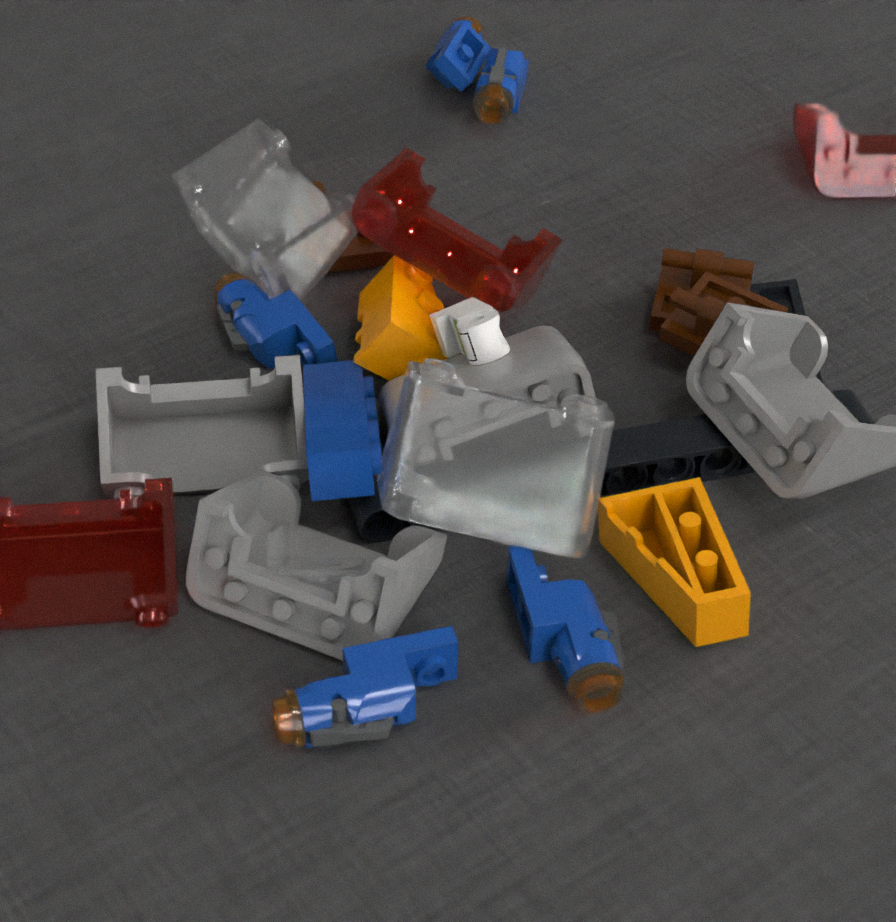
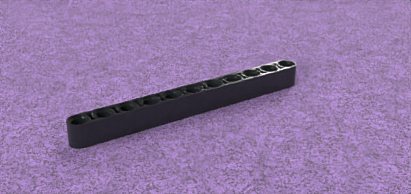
[347,390,875,542]

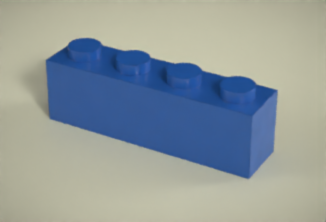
[303,360,383,501]

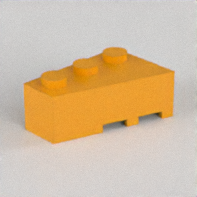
[353,255,459,381]
[598,477,751,647]

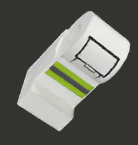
[429,297,510,365]

